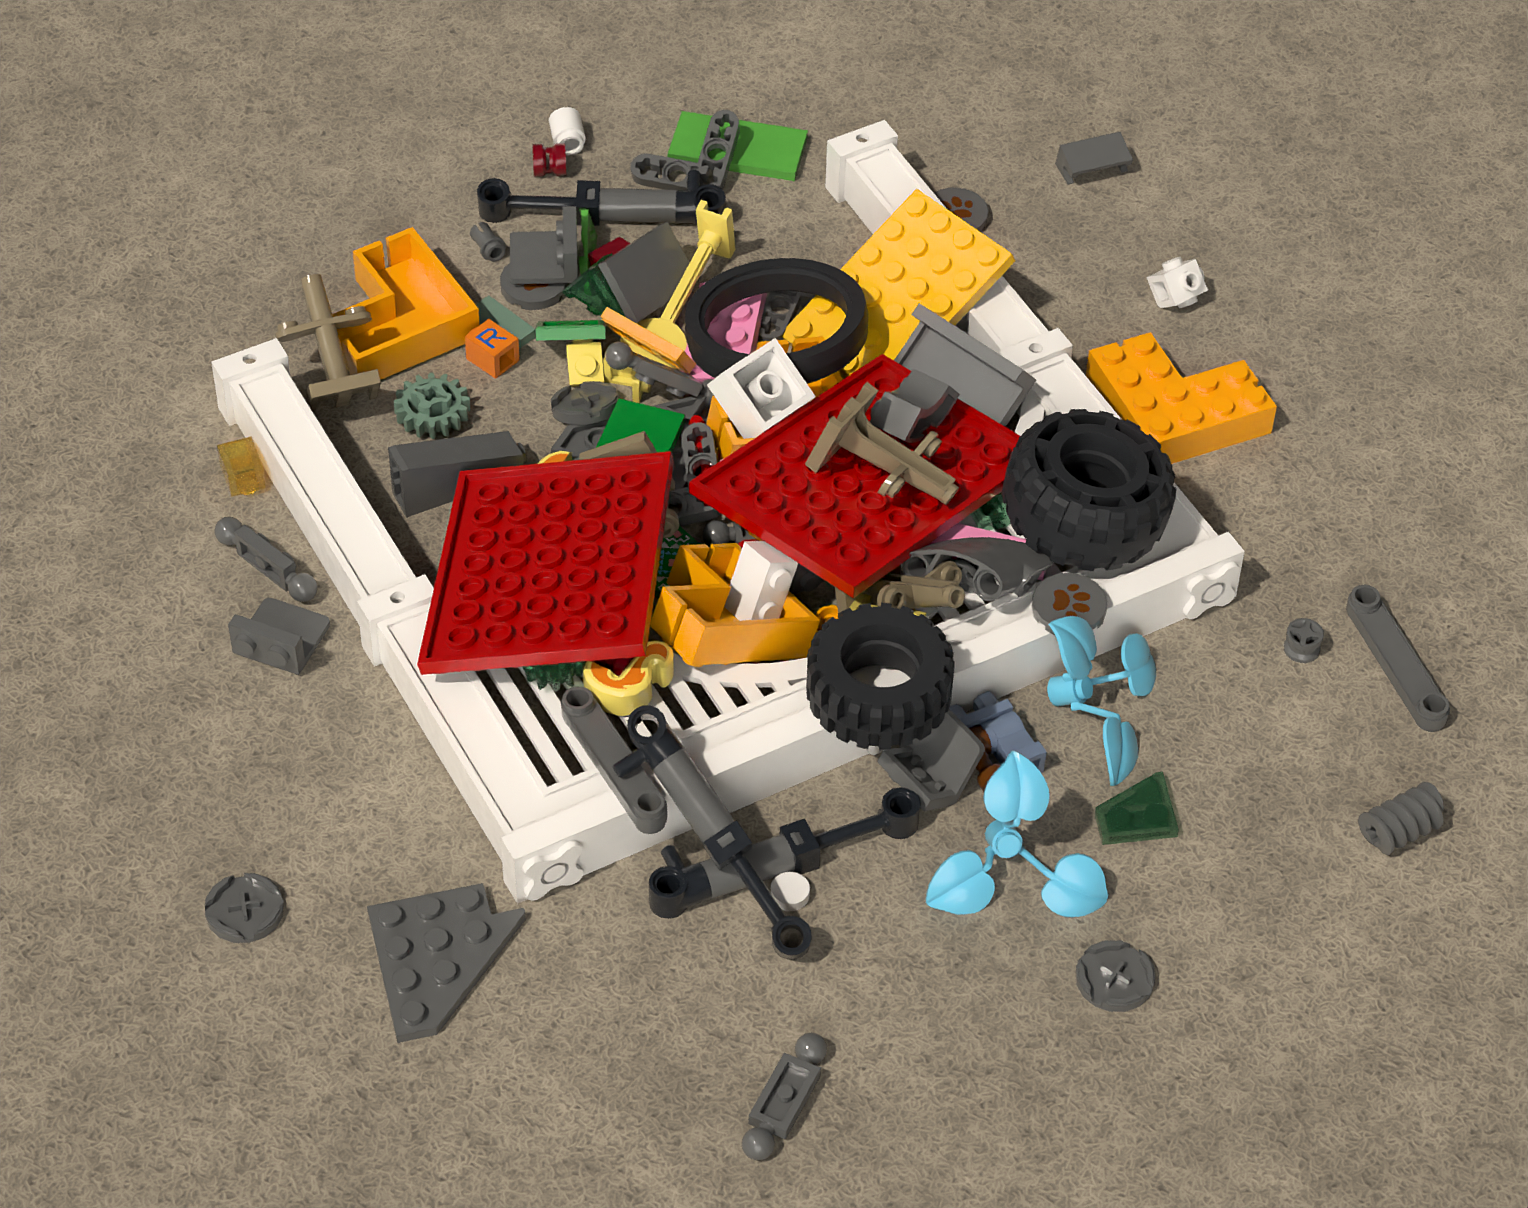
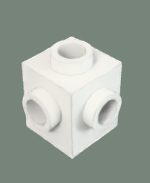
[1146,257,1208,308]

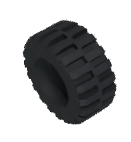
[806,603,955,750]

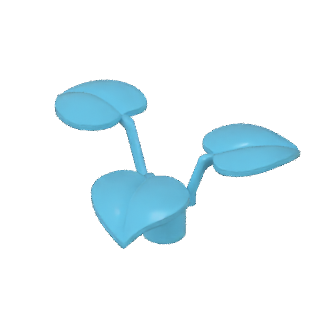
[1047,616,1156,786]
[925,751,1108,917]

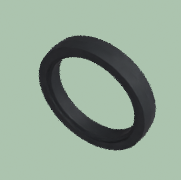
[685,258,868,384]

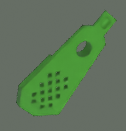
[579,208,597,296]

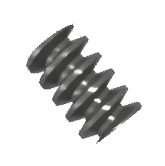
[1358,782,1444,855]

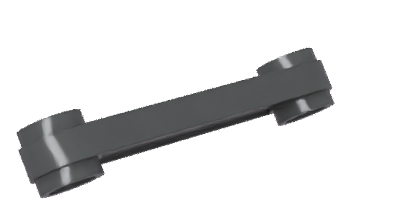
[1346,584,1450,732]
[561,686,668,834]

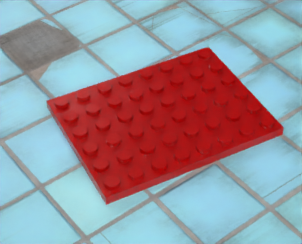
[689,354,1020,598]
[417,451,674,675]

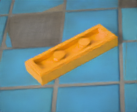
[600,307,696,374]

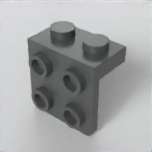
[228,598,330,675]
[877,709,985,812]

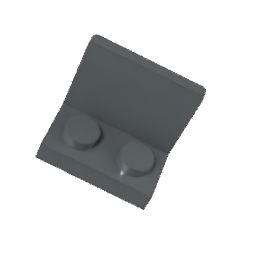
[510,206,578,284]

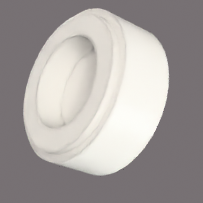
[771,872,810,911]

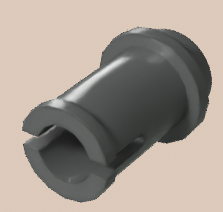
[470,222,506,262]

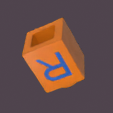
[465,319,520,379]

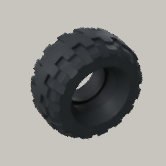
[1002,409,1177,571]

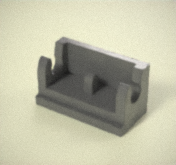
[1055,131,1133,185]

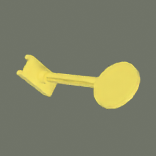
[620,200,736,369]

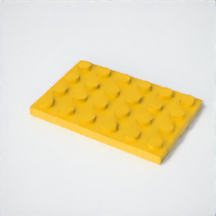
[782,188,1015,379]

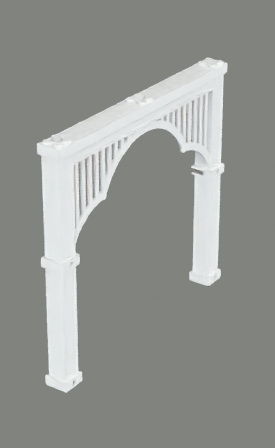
[211,120,1245,904]

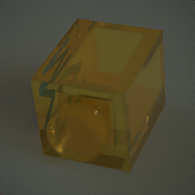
[217,436,266,497]

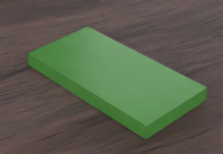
[668,111,808,181]

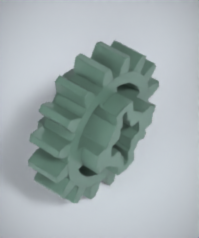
[394,372,470,439]

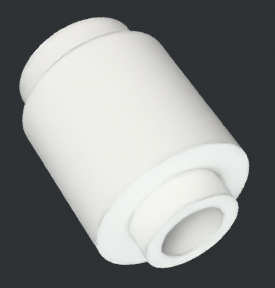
[549,107,586,155]

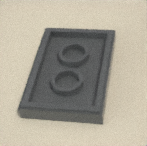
[598,222,699,323]

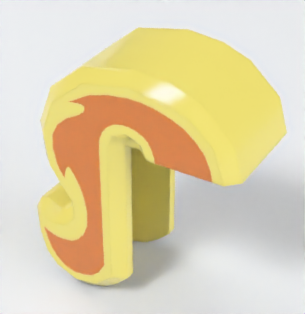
[583,640,674,716]

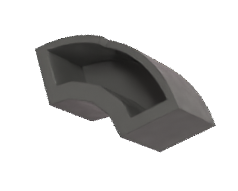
[869,369,960,443]

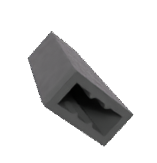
[388,431,527,518]

